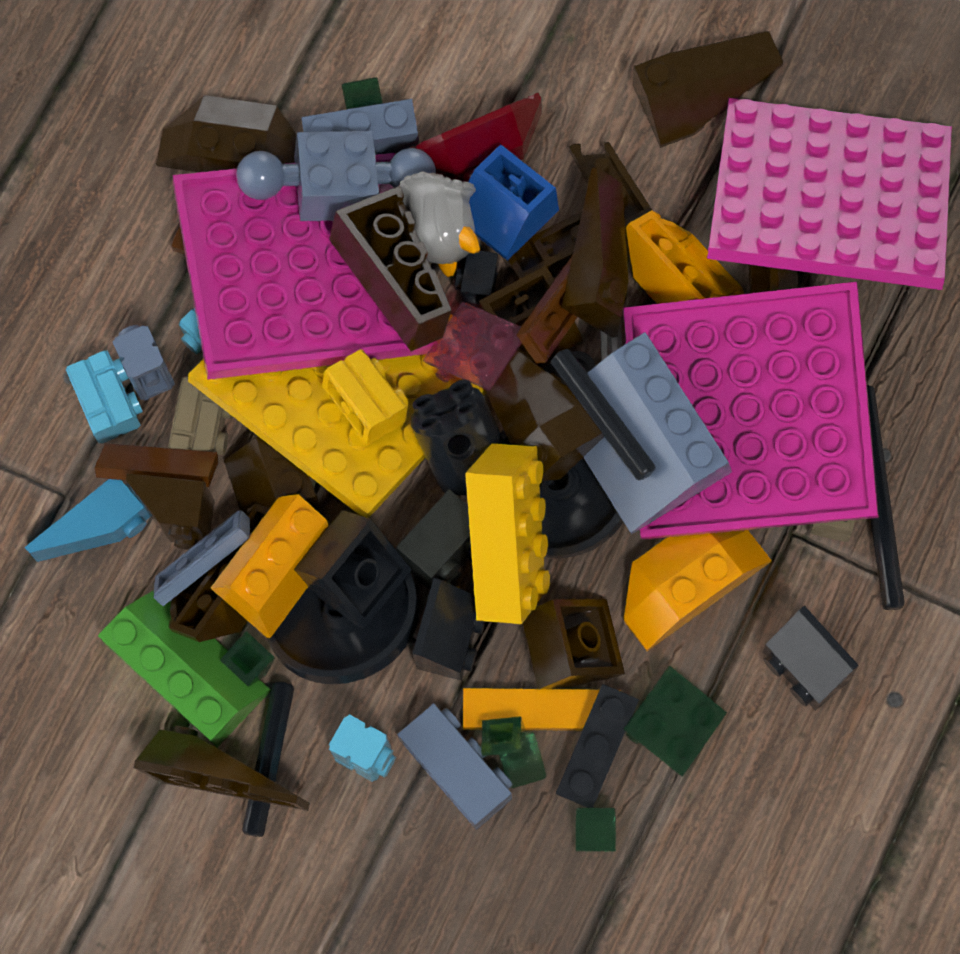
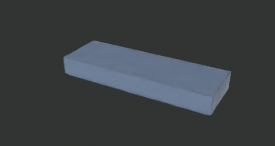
[153,510,250,606]

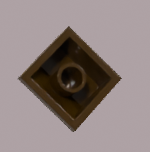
[224,437,320,514]
[126,473,215,550]
[523,599,625,689]

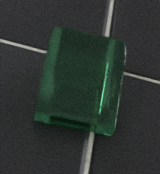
[341,77,383,110]
[481,716,526,756]
[496,731,546,788]
[575,808,616,852]

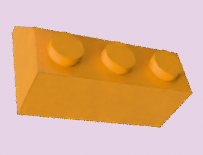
[211,494,329,638]

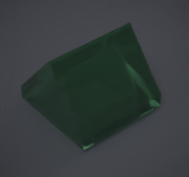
[220,631,275,687]

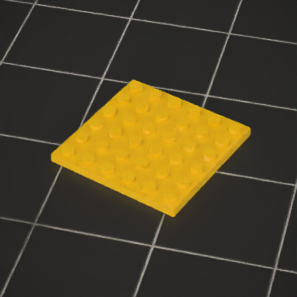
[188,314,488,518]

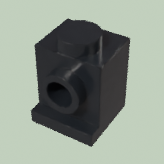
[455,251,499,310]

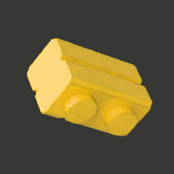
[322,349,408,445]

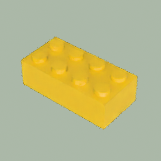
[466,444,550,624]

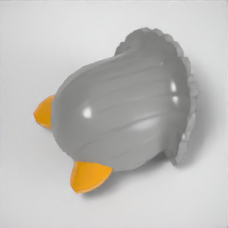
[399,171,480,277]

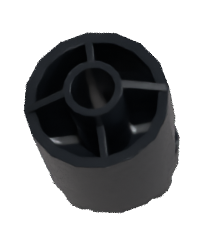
[411,380,505,496]

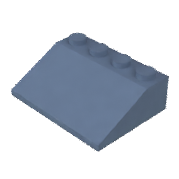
[584,332,732,535]

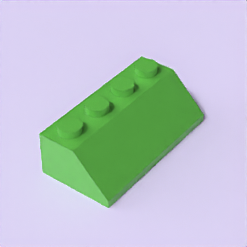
[98,590,271,748]

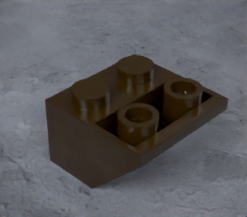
[479,265,583,366]

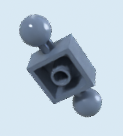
[236,131,436,221]

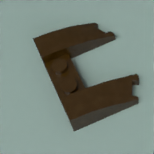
[501,142,652,281]

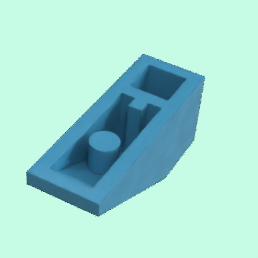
[25,479,150,562]

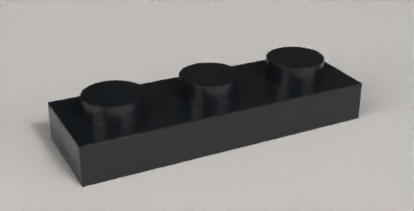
[555,683,639,810]

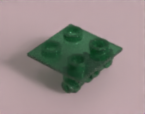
[623,666,727,777]

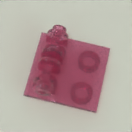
[423,302,521,391]

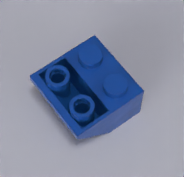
[468,145,559,261]

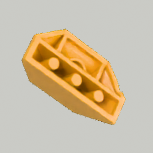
[626,210,744,304]
[623,530,772,652]

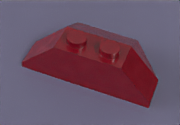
[409,92,542,182]

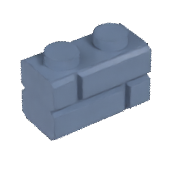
[113,325,175,400]

